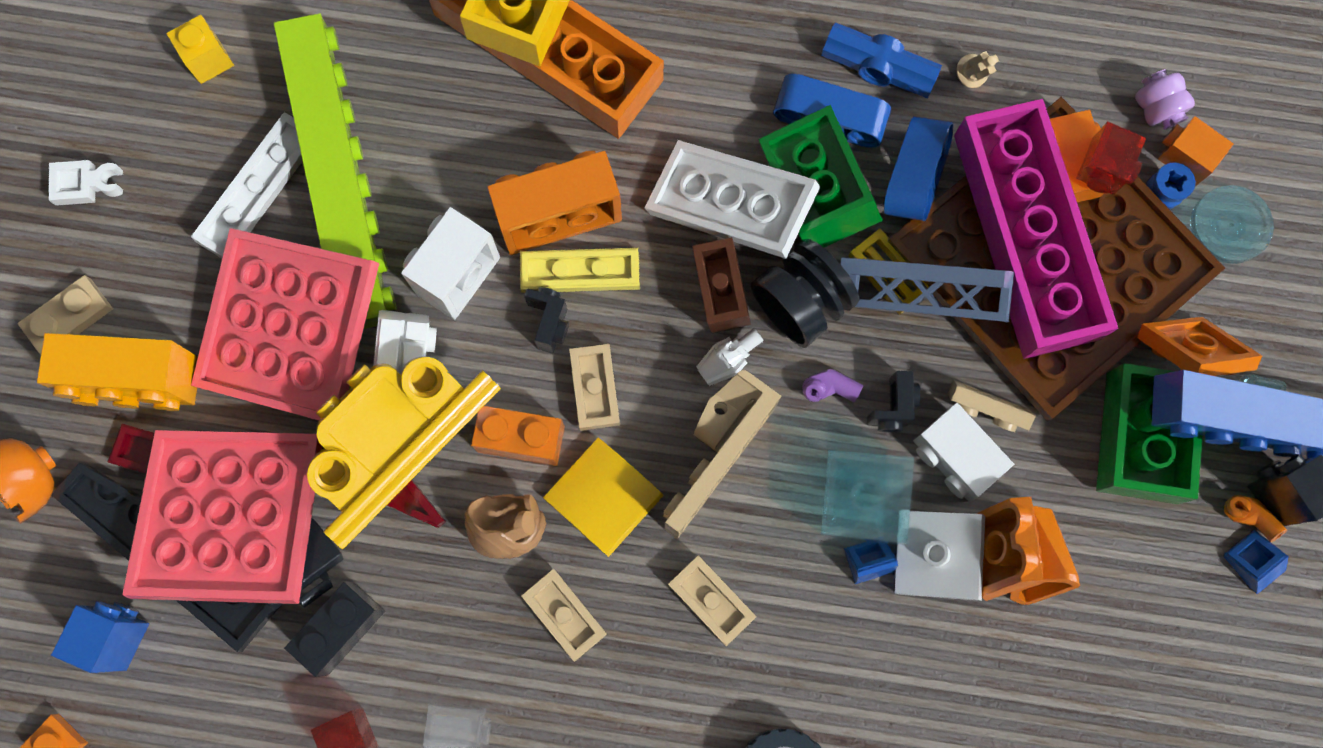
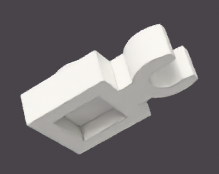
[49,160,123,205]

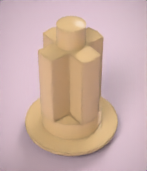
[956,51,999,88]

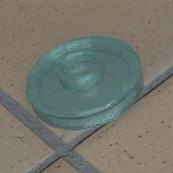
[1190,185,1274,264]

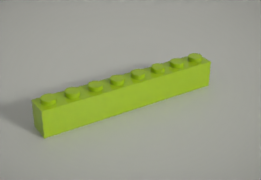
[274,13,396,329]

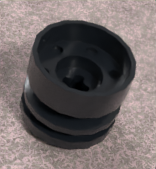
[751,239,860,348]

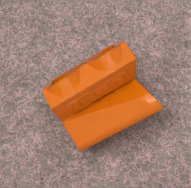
[976,497,1080,605]

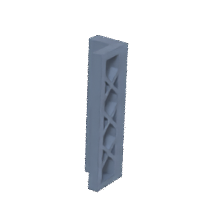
[841,257,1014,322]

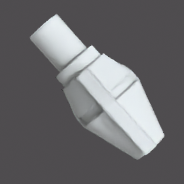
[696,328,764,386]

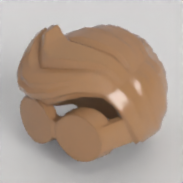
[464,494,546,559]

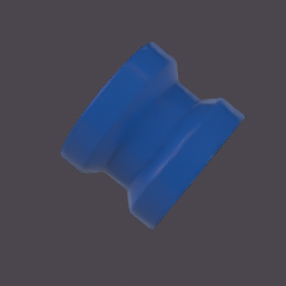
[1146,162,1196,209]

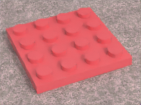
[191,228,379,420]
[122,430,322,604]

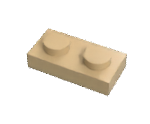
[17,275,113,354]
[569,344,620,431]
[947,380,1036,432]
[668,555,756,646]
[521,569,607,662]

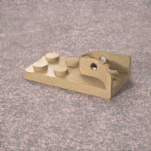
[663,370,781,539]

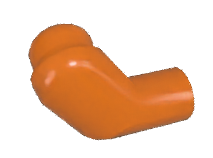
[1224,495,1287,542]

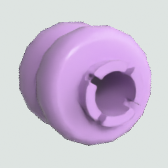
[1135,69,1195,130]

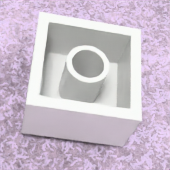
[401,207,500,321]

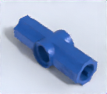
[821,22,942,99]

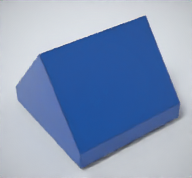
[844,537,898,584]

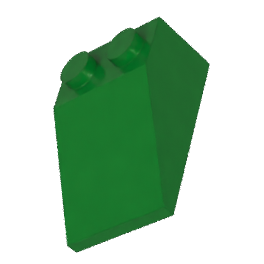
[758,105,883,248]

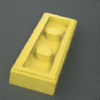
[520,248,640,293]

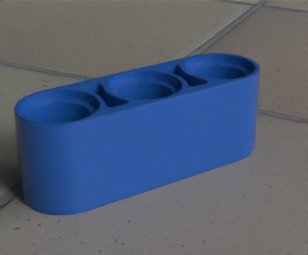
[773,74,891,148]
[884,116,954,221]

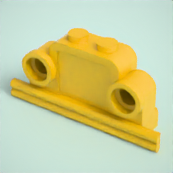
[307,356,501,549]

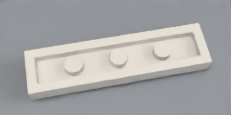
[191,112,303,258]

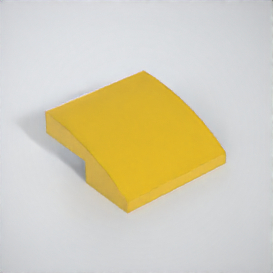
[543,437,664,557]

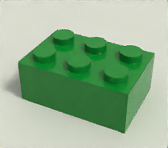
[1096,363,1203,504]

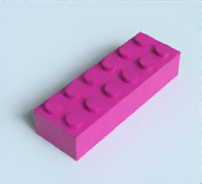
[954,99,1118,359]

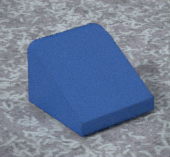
[1224,529,1289,594]

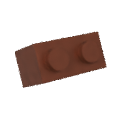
[692,237,751,333]

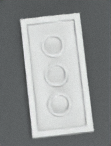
[645,140,820,259]

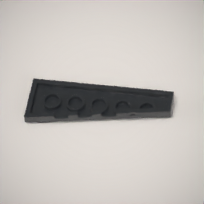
[51,463,280,652]

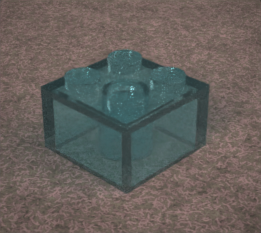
[821,450,915,545]

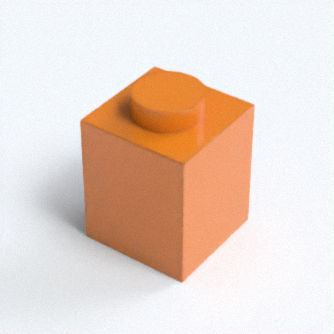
[1158,116,1234,187]

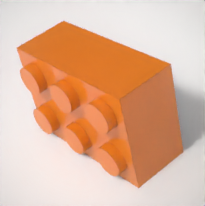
[487,151,622,255]

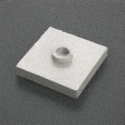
[895,511,985,601]

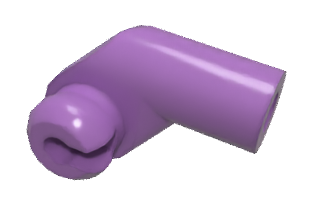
[802,369,863,403]

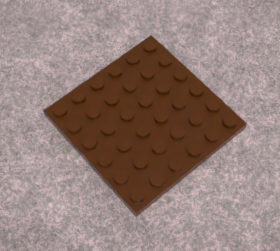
[888,97,1225,422]

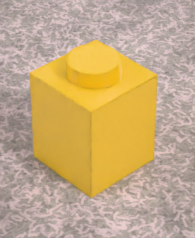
[166,14,235,84]

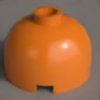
[0,438,56,524]

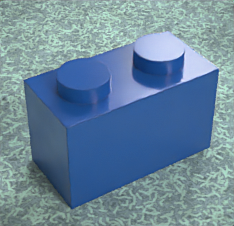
[51,601,150,673]

